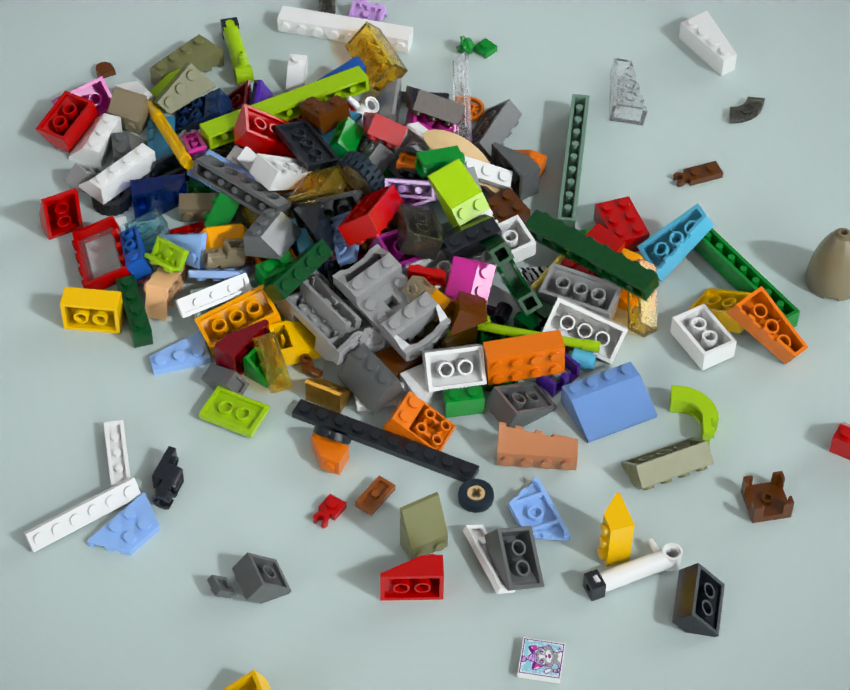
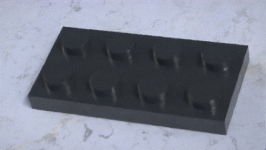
[274,119,340,172]

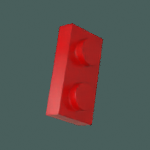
[407,264,446,287]

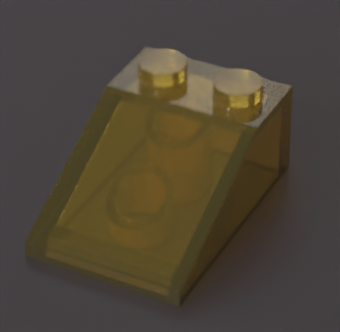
[288,165,348,202]

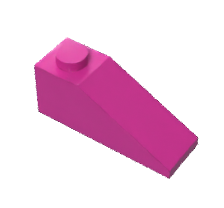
[181,131,207,161]

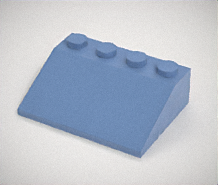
[561,361,657,443]

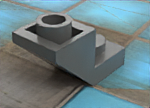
[201,364,250,395]

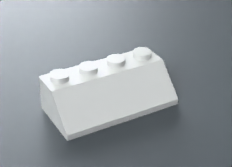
[542,295,628,364]

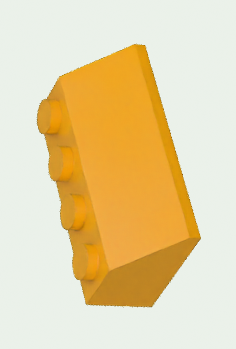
[194,284,282,359]

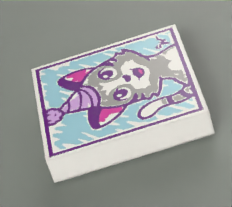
[517,637,566,684]

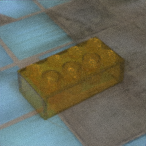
[345,21,408,92]

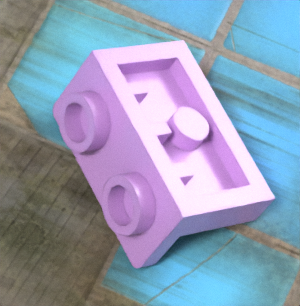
[348,0,388,22]

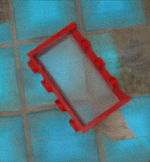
[71,215,132,290]

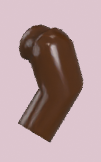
[300,354,323,378]

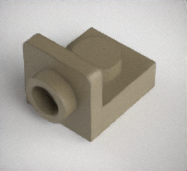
[402,275,436,301]

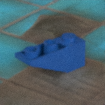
[120,225,154,281]

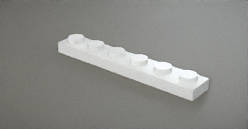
[24,476,141,552]

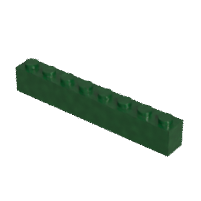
[524,209,659,301]

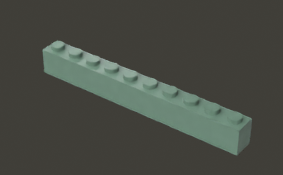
[557,94,590,228]

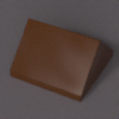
[450,291,488,336]

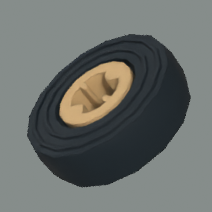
[458,479,494,513]

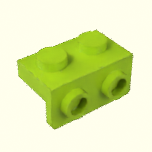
[144,236,189,273]

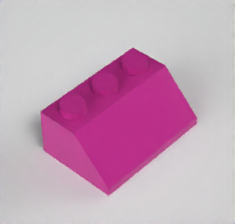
[51,76,112,117]
[444,256,496,302]

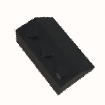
[434,214,502,264]
[672,563,725,637]

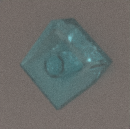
[125,209,170,253]

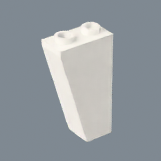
[400,364,448,405]

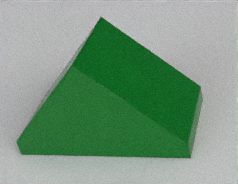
[243,345,280,388]

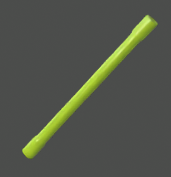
[449,315,601,353]

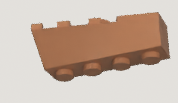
[496,422,578,470]

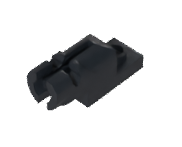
[152,446,184,510]

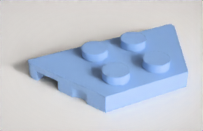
[508,477,571,541]
[87,492,160,555]

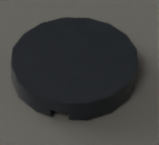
[313,425,352,445]

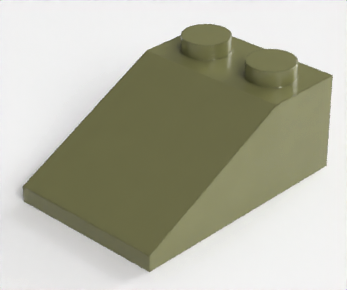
[400,492,448,560]

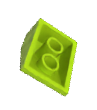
[427,159,490,226]

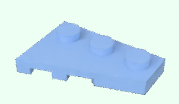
[161,232,207,269]
[149,331,211,375]

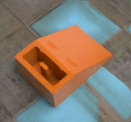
[382,391,456,451]

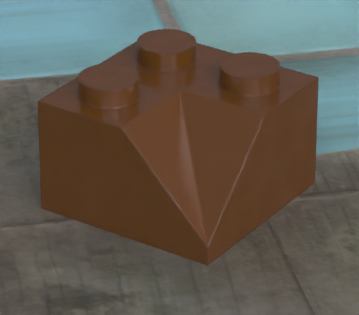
[298,95,351,135]

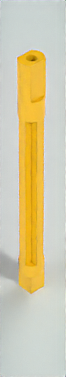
[148,100,194,171]

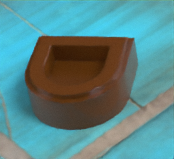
[96,62,116,79]

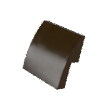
[439,326,478,348]

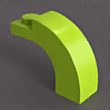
[669,385,719,444]

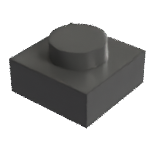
[207,575,235,598]

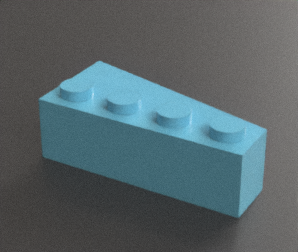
[637,203,714,281]

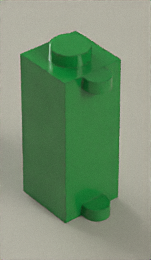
[414,146,465,178]

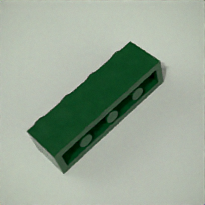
[263,239,334,304]
[116,275,153,348]

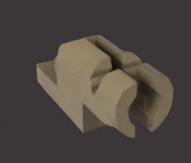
[202,239,245,269]

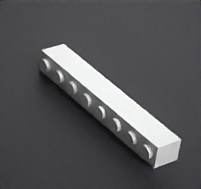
[277,6,413,53]

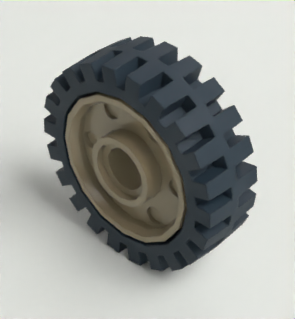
[336,150,385,195]

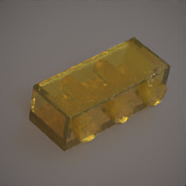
[253,331,293,393]

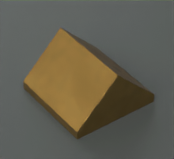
[305,377,353,413]

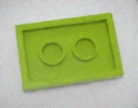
[199,386,270,438]

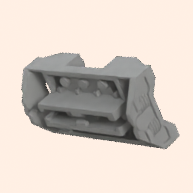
[333,244,451,362]
[275,270,386,365]

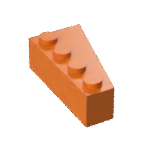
[726,286,808,364]

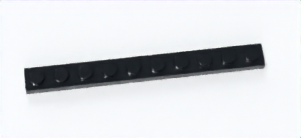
[292,399,479,482]

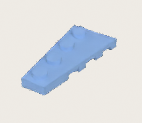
[331,211,359,266]

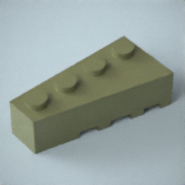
[150,34,224,86]

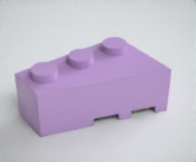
[385,178,439,212]

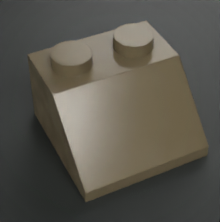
[107,86,150,135]

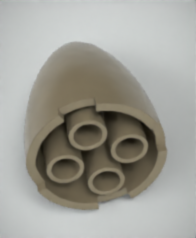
[805,228,850,301]

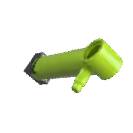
[220,17,254,84]

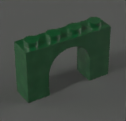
[482,234,543,316]

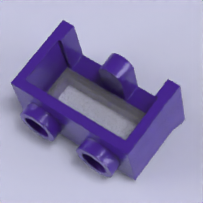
[536,353,580,397]

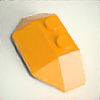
[200,223,253,266]

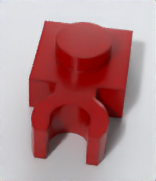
[313,494,347,529]

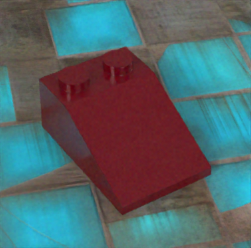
[214,319,270,375]

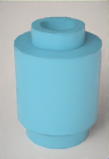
[568,348,597,371]

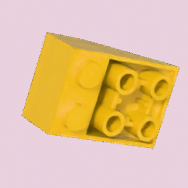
[269,321,322,368]

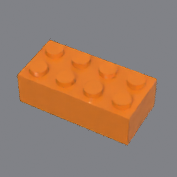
[483,330,565,385]

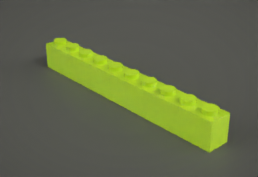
[199,66,369,150]

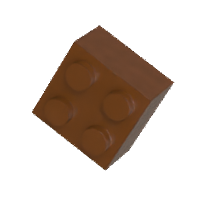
[486,188,531,223]

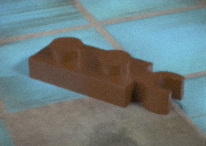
[673,161,723,187]

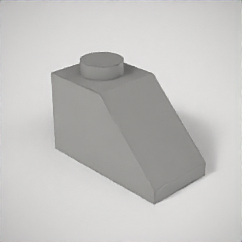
[65,163,102,193]

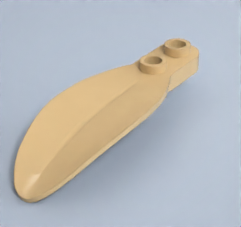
[423,129,513,196]

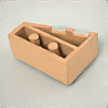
[143,264,187,321]

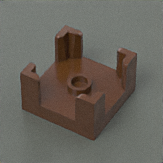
[741,471,794,523]

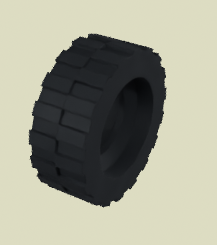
[92,186,132,216]

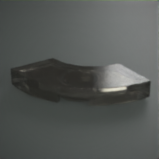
[729,97,765,124]

